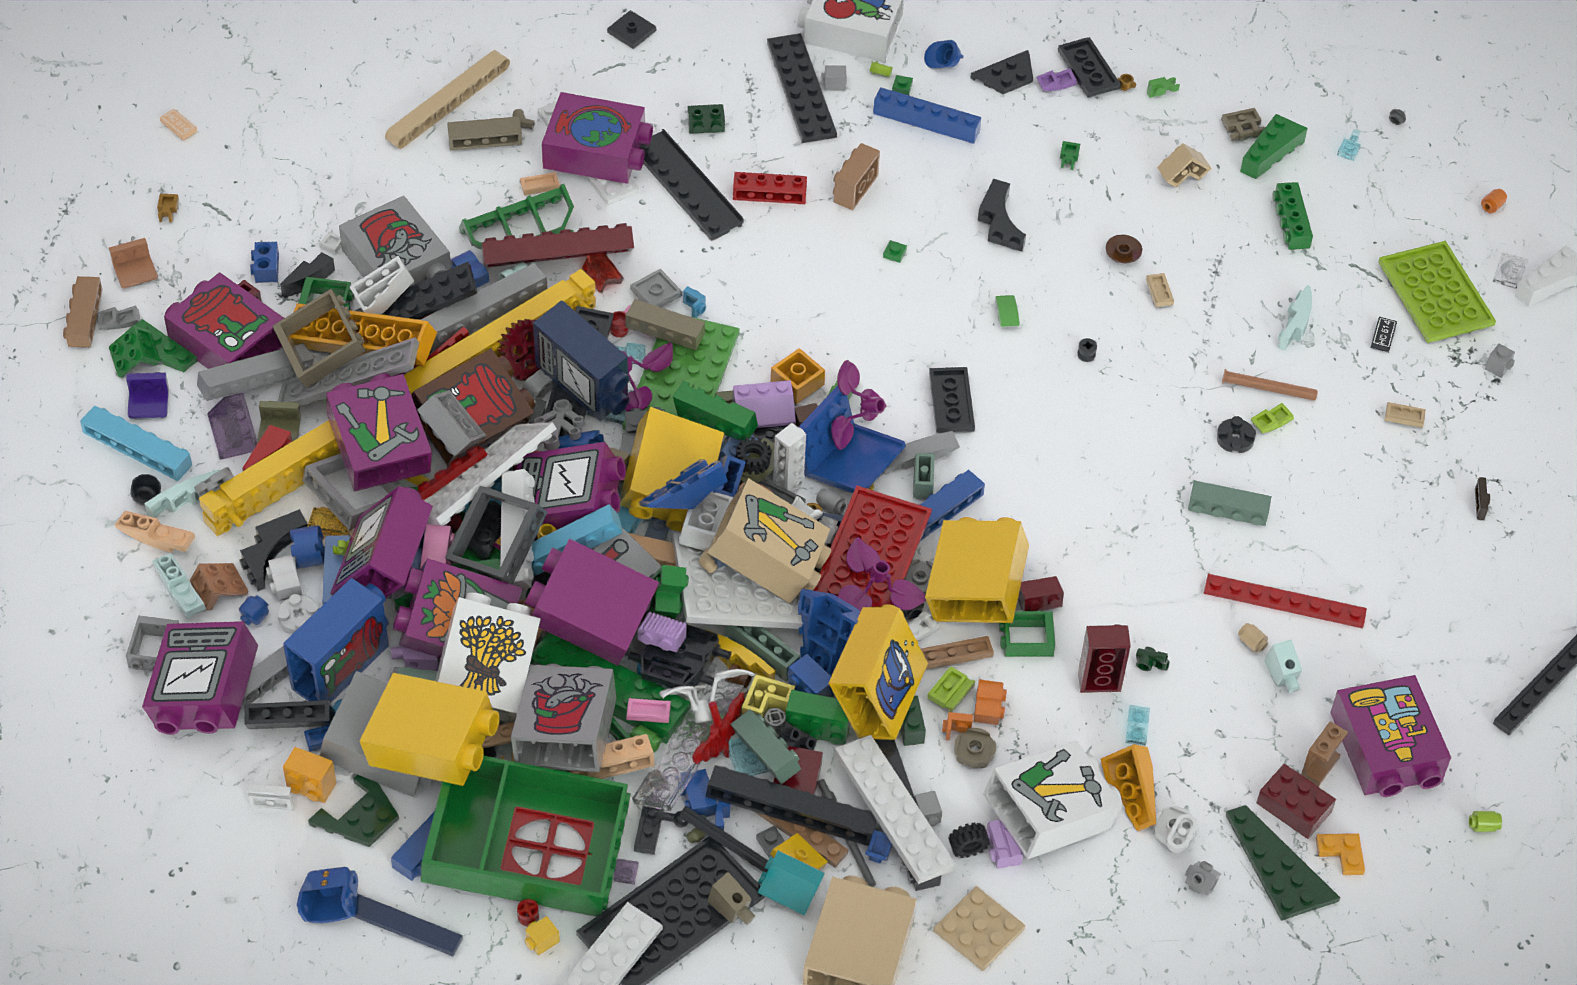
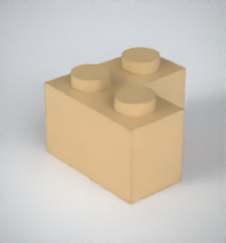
[1157,143,1212,188]

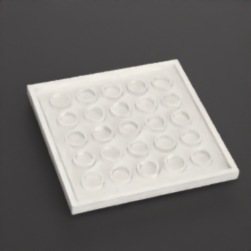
[672,533,803,629]

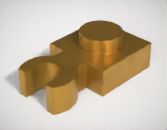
[157,193,179,222]

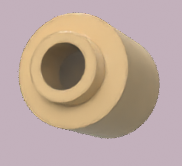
[1238,623,1268,652]

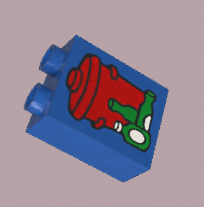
[283,578,389,702]

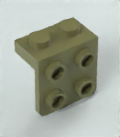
[257,401,301,443]

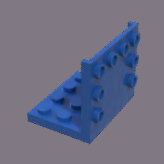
[799,385,906,494]

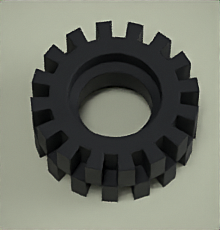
[735,437,772,475]
[948,822,990,858]

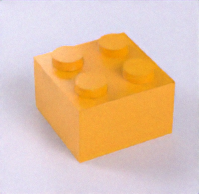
[770,348,825,404]
[283,747,337,803]

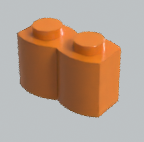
[973,679,1007,725]

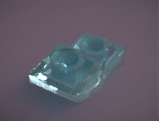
[1125,705,1150,746]

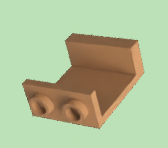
[1301,721,1348,787]

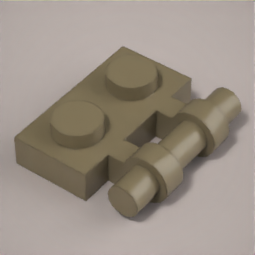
[1221,108,1265,141]

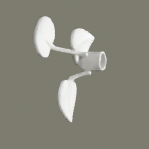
[659,669,755,723]

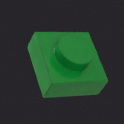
[892,75,913,95]
[883,240,907,263]

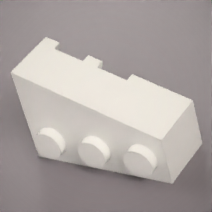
[350,256,414,315]

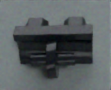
[778,722,817,750]

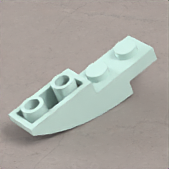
[1278,285,1312,351]
[152,553,206,618]

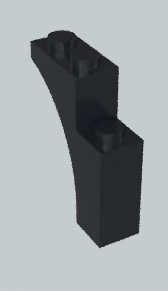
[977,178,1026,252]
[239,509,308,591]

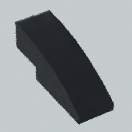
[280,252,335,298]

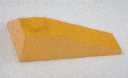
[1100,744,1156,831]

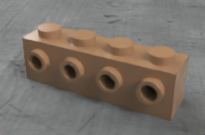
[63,276,103,347]

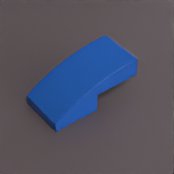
[715,801,731,830]

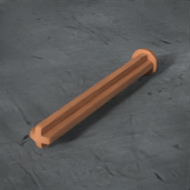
[1222,369,1318,400]

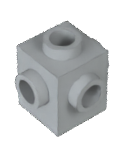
[1185,861,1222,895]

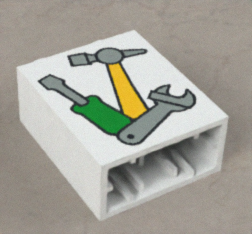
[983,740,1123,859]

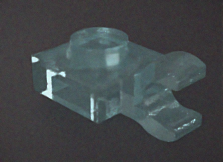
[1337,129,1361,161]

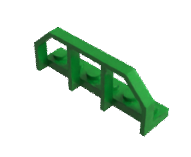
[459,183,574,250]

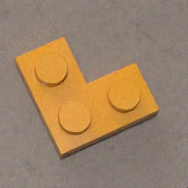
[1316,833,1365,875]

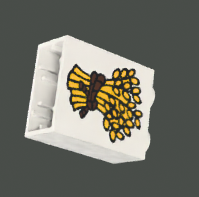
[435,593,540,723]

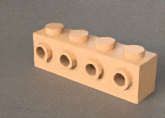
[567,734,655,779]

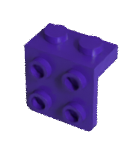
[126,372,169,419]

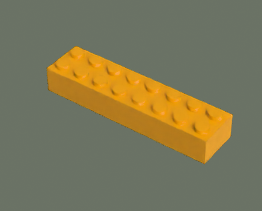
[290,303,437,366]

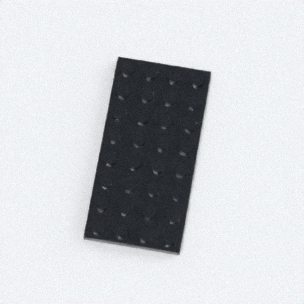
[576,836,765,985]

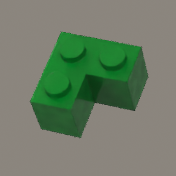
[650,565,689,619]

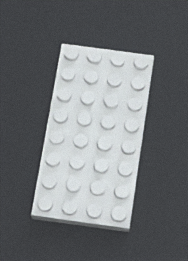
[424,422,557,526]

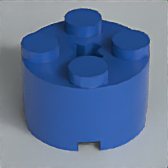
[290,525,325,569]

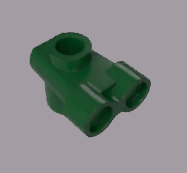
[1136,647,1170,672]

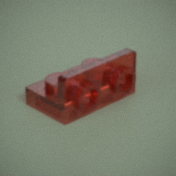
[582,254,624,292]

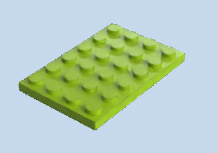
[1378,240,1496,343]

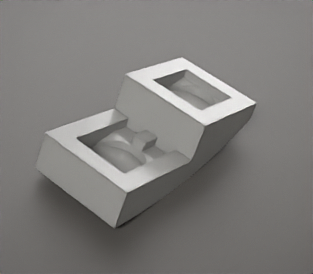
[97,305,140,329]

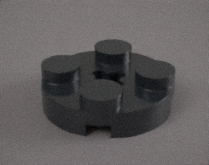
[1217,416,1256,453]

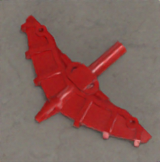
[692,692,745,764]

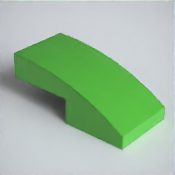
[995,295,1020,327]

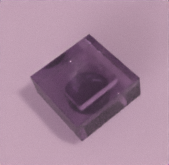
[614,859,639,885]

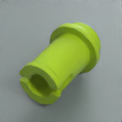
[869,61,893,78]

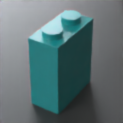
[758,850,825,916]

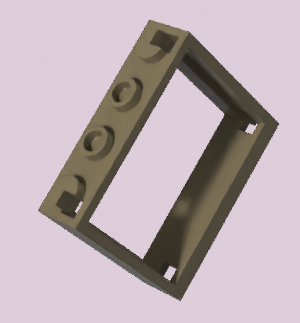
[273,289,366,388]

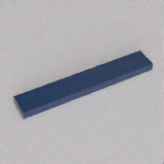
[354,893,463,956]

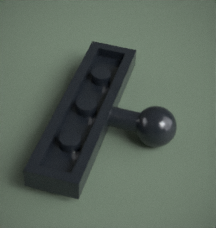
[634,775,689,855]

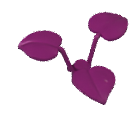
[622,342,673,412]
[831,360,887,450]
[838,537,926,614]

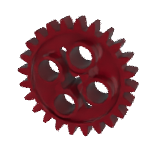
[497,319,540,381]

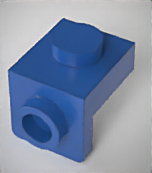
[865,829,893,864]

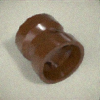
[725,663,753,689]

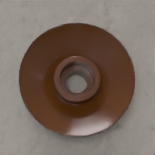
[1105,234,1143,264]

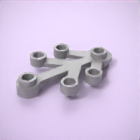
[534,399,585,451]

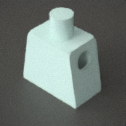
[1264,639,1302,693]

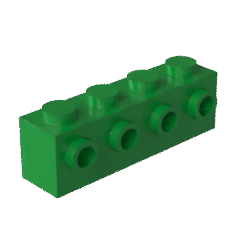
[1272,182,1313,250]

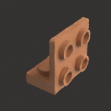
[108,238,158,289]
[189,563,249,610]

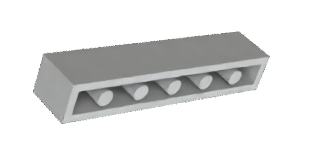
[197,343,314,401]

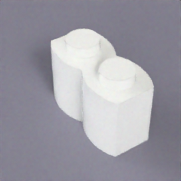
[266,554,303,600]

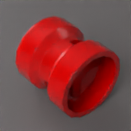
[610,311,629,338]

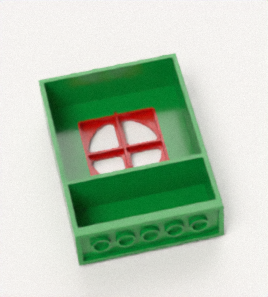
[421,756,631,917]

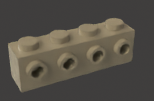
[447,116,522,151]
[625,299,705,350]

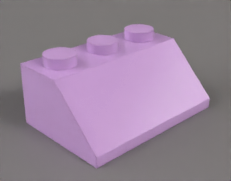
[733,380,796,428]

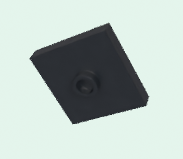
[607,10,657,49]

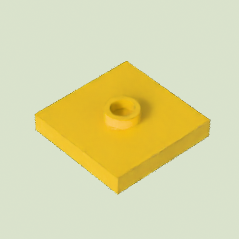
[770,833,828,870]

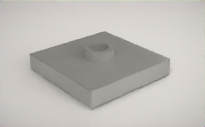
[630,268,683,307]

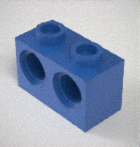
[250,241,279,283]

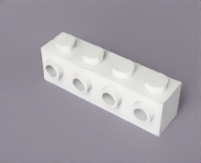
[773,423,806,492]

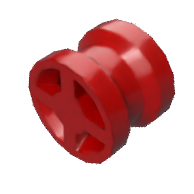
[517,899,539,927]

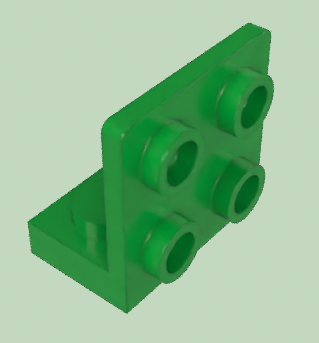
[109,325,161,378]

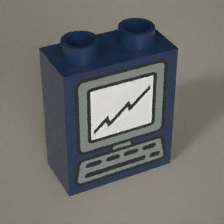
[533,300,630,421]

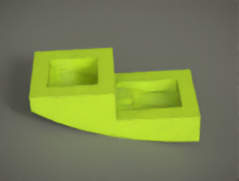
[1251,403,1294,434]

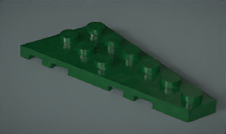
[1226,805,1341,921]

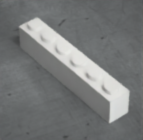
[500,469,535,589]

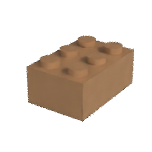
[832,143,880,210]

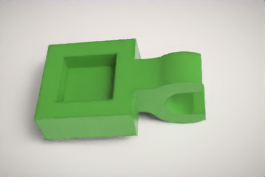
[1147,77,1180,98]

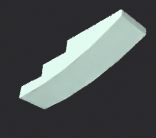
[144,469,220,518]

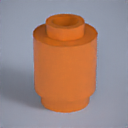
[1481,189,1507,213]

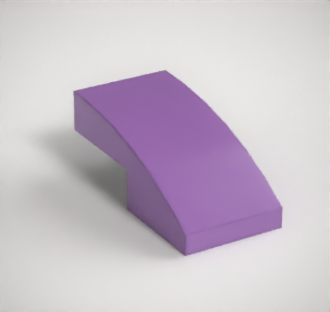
[1036,68,1077,91]

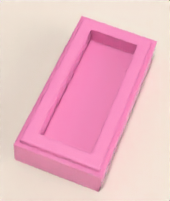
[627,698,671,723]

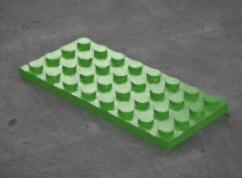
[622,316,740,431]

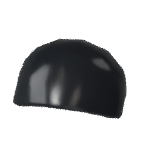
[130,474,161,506]

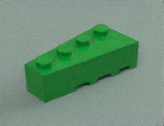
[1240,114,1308,179]
[672,380,758,441]

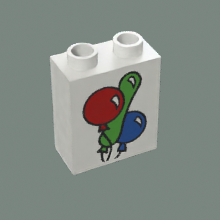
[797,0,904,62]

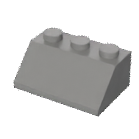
[417,390,486,456]

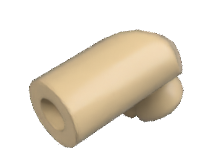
[699,548,717,573]

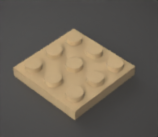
[933,886,1026,971]

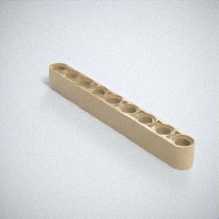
[385,50,510,149]

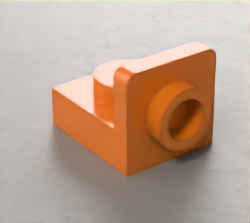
[942,712,973,740]

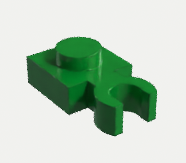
[1060,141,1081,170]

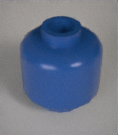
[238,595,269,626]

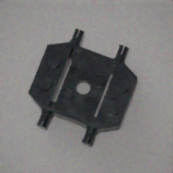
[628,624,732,688]

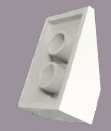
[679,491,733,551]

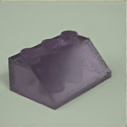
[207,392,257,460]

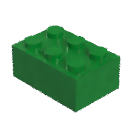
[785,690,851,745]

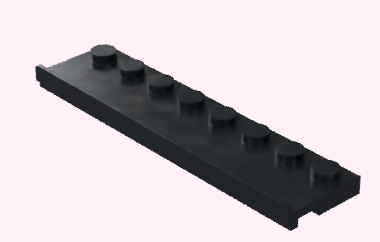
[640,129,744,241]

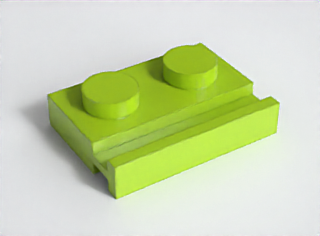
[927,666,975,712]

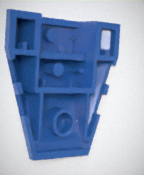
[638,459,728,509]
[798,589,860,676]

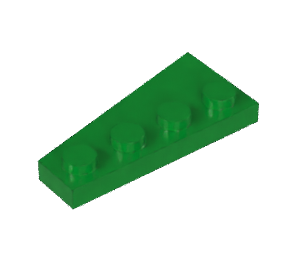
[115,319,197,373]

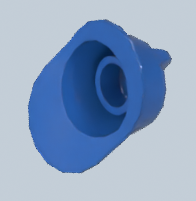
[924,40,964,68]

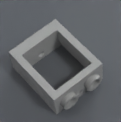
[126,615,179,671]

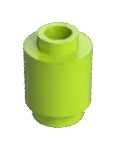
[1469,811,1502,832]

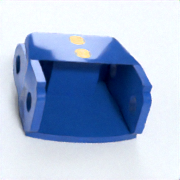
[296,866,358,923]

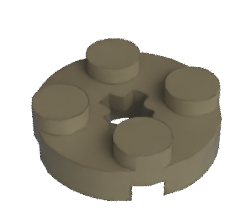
[954,728,996,768]

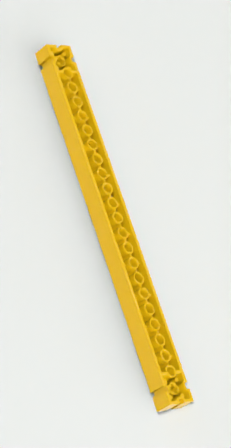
[199,269,596,537]

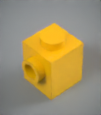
[524,916,560,956]

